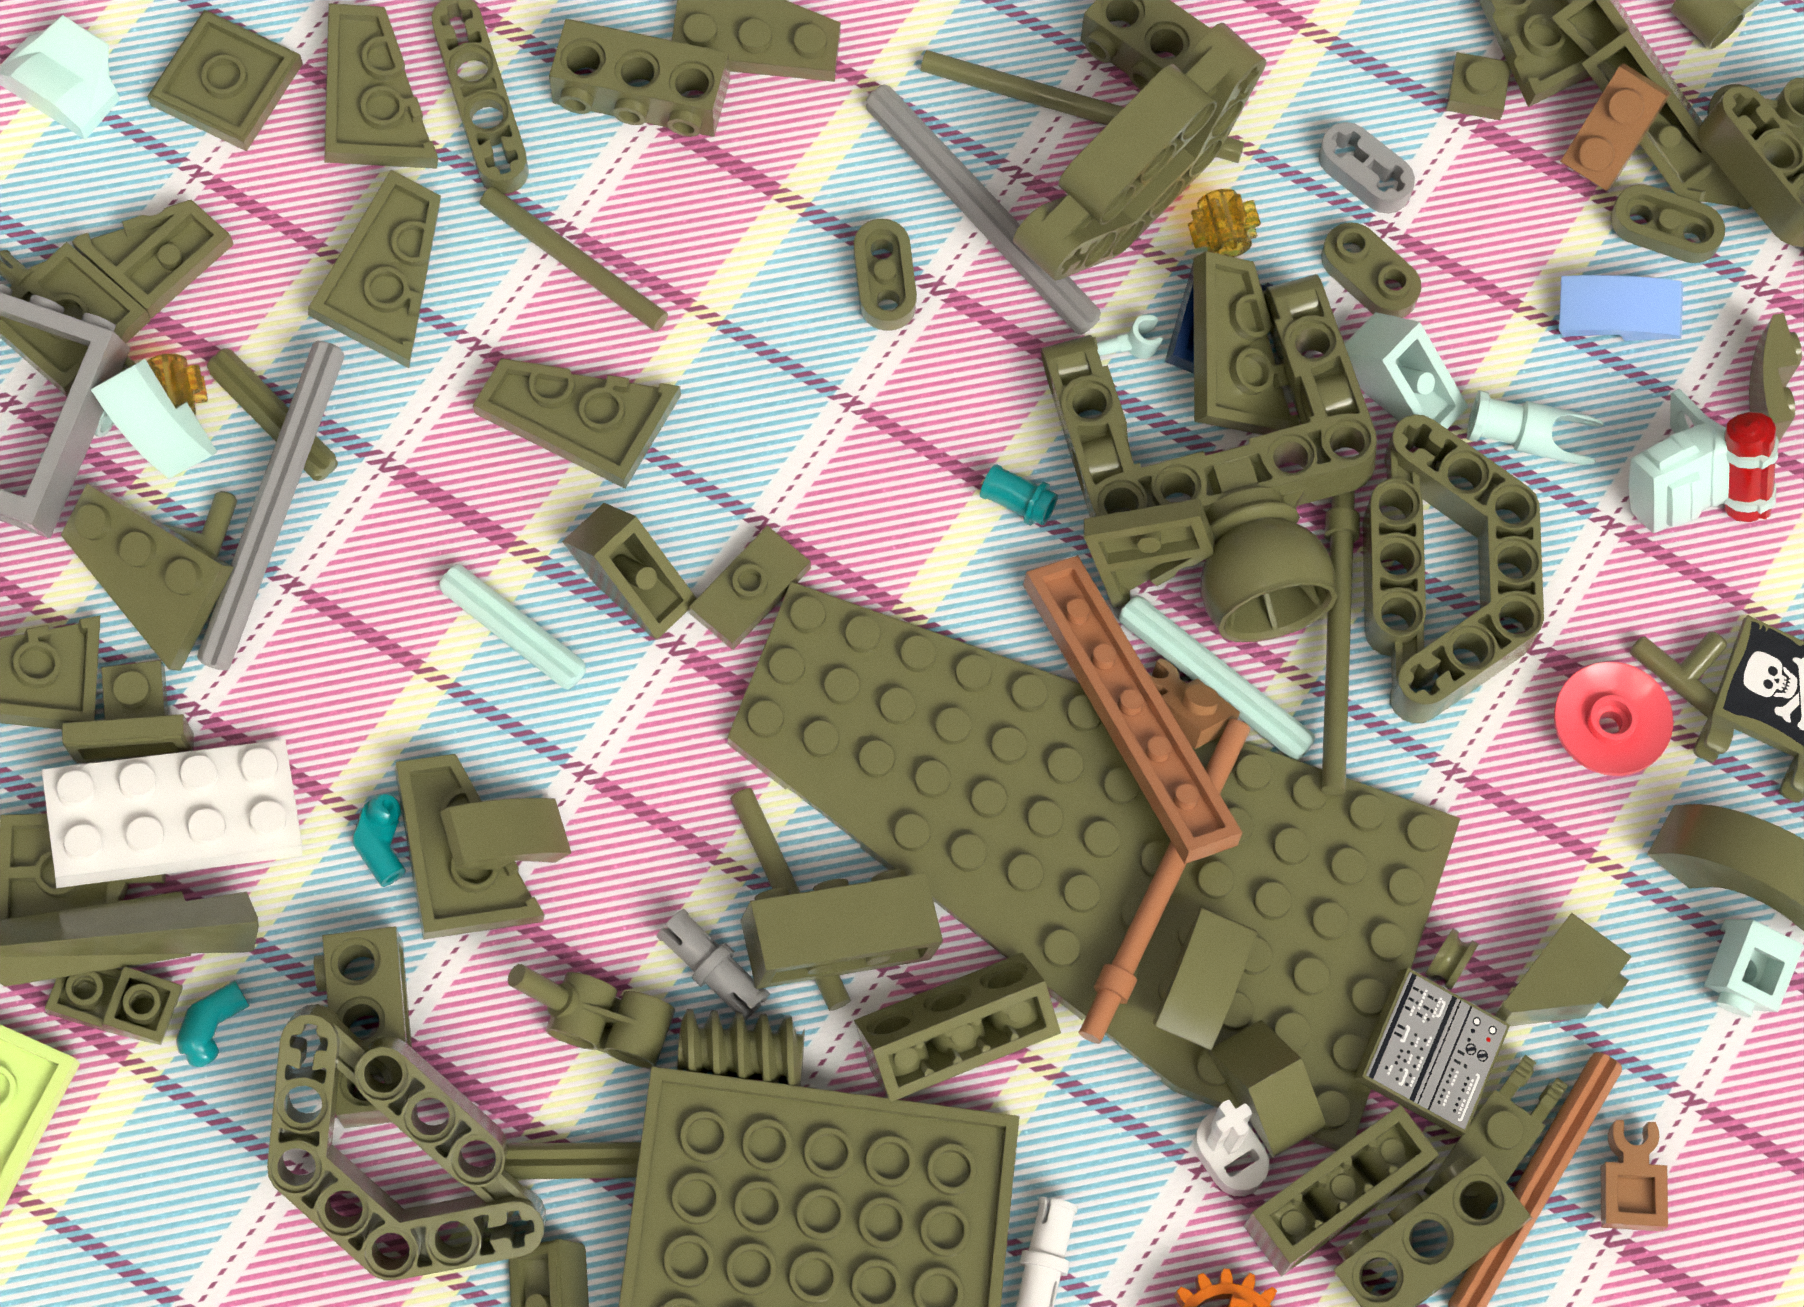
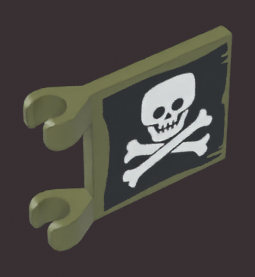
[1693,615,1804,803]

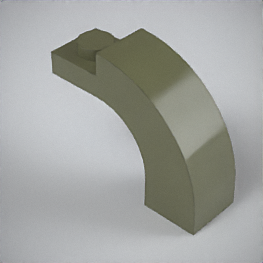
[1647,804,1804,931]

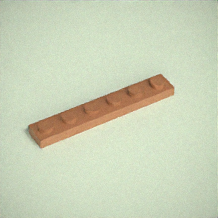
[1023,555,1243,864]

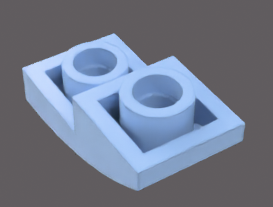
[1559,275,1683,341]

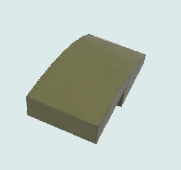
[1749,313,1802,442]
[440,798,571,870]
[1153,906,1258,1050]
[45,966,183,1045]

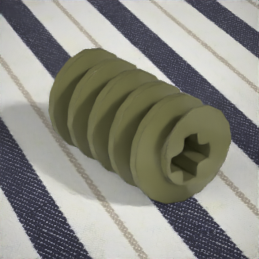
[677,1009,805,1086]

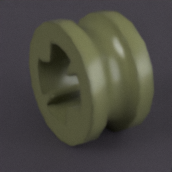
[1425,928,1479,990]

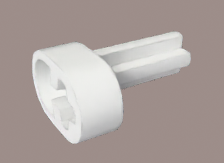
[1194,1100,1269,1196]

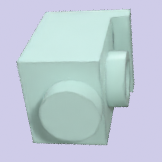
[1704,919,1804,1017]

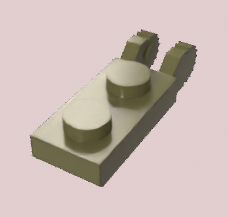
[1423,1055,1569,1219]

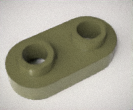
[1611,184,1725,263]
[854,219,917,331]
[1321,222,1421,318]

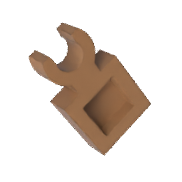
[1149,658,1240,749]
[1600,1120,1668,1232]

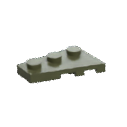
[672,0,841,82]
[324,3,438,169]
[308,170,441,368]
[1193,251,1301,435]
[473,358,681,489]
[61,484,234,671]
[0,615,101,730]
[395,754,545,940]

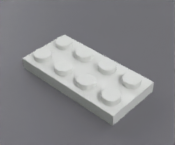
[42,740,303,888]

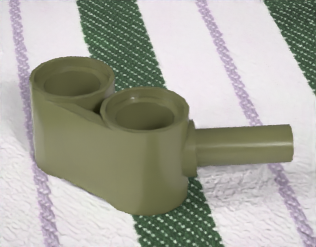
[508,964,675,1069]

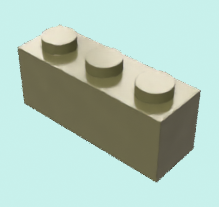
[740,869,943,989]

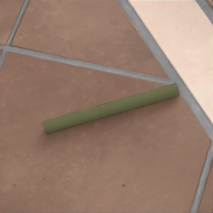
[480,186,668,332]
[730,788,851,1011]

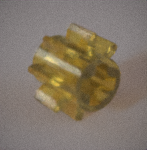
[1188,189,1261,257]
[147,354,208,415]

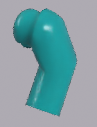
[353,793,406,887]
[176,980,250,1067]

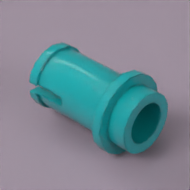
[980,464,1058,526]

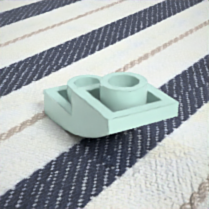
[91,359,217,479]

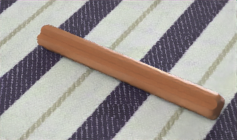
[1448,1052,1622,1307]

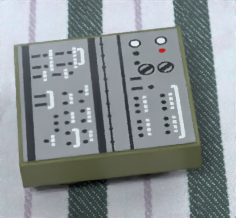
[1353,968,1510,1136]

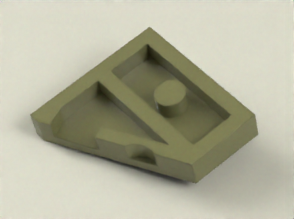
[1084,498,1214,608]

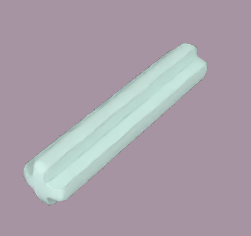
[439,564,586,690]

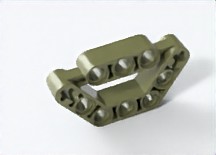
[1013,22,1267,281]
[1698,78,1804,247]
[1362,415,1544,723]
[267,1004,546,1281]

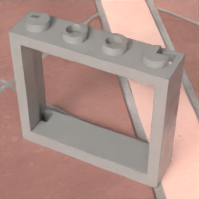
[0,283,131,539]

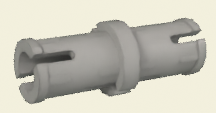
[657,909,770,1020]

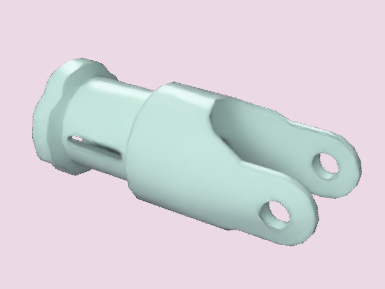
[1467,390,1604,465]

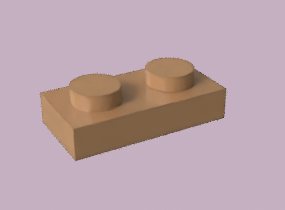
[1560,63,1671,191]

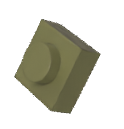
[1446,52,1510,120]
[101,660,168,720]

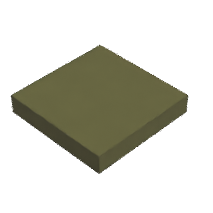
[147,9,303,151]

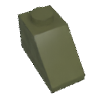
[562,503,697,640]
[1494,912,1632,1026]

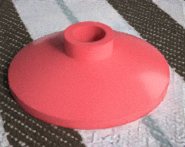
[1554,662,1673,776]

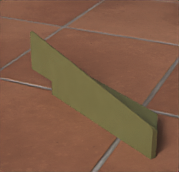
[1552,0,1751,210]
[0,891,259,987]

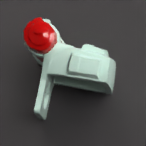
[1628,389,1779,533]

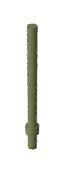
[920,50,1245,163]
[1321,490,1360,795]

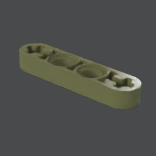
[431,0,529,194]

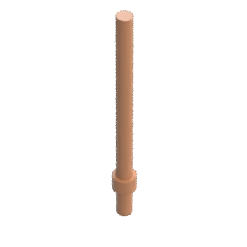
[1078,719,1251,1044]

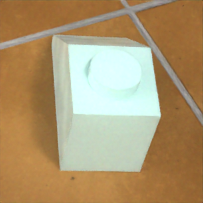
[1345,312,1468,429]

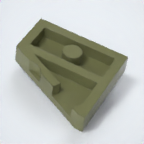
[72,200,234,319]

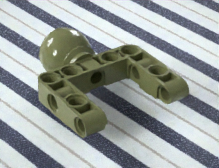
[1041,274,1377,642]

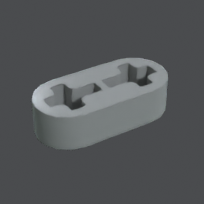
[1319,122,1415,214]

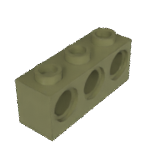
[1080,0,1211,90]
[549,19,730,137]
[314,926,418,1128]
[854,952,1061,1103]
[1244,1104,1439,1277]
[1334,1154,1533,1307]

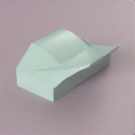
[0,15,120,140]

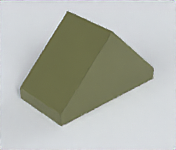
[1208,1020,1326,1158]

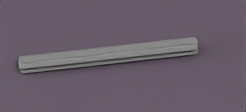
[866,84,1101,335]
[197,341,344,670]

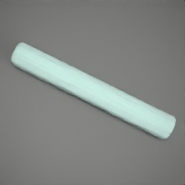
[1118,596,1315,760]

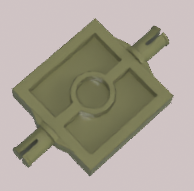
[0,242,151,396]
[0,813,166,920]

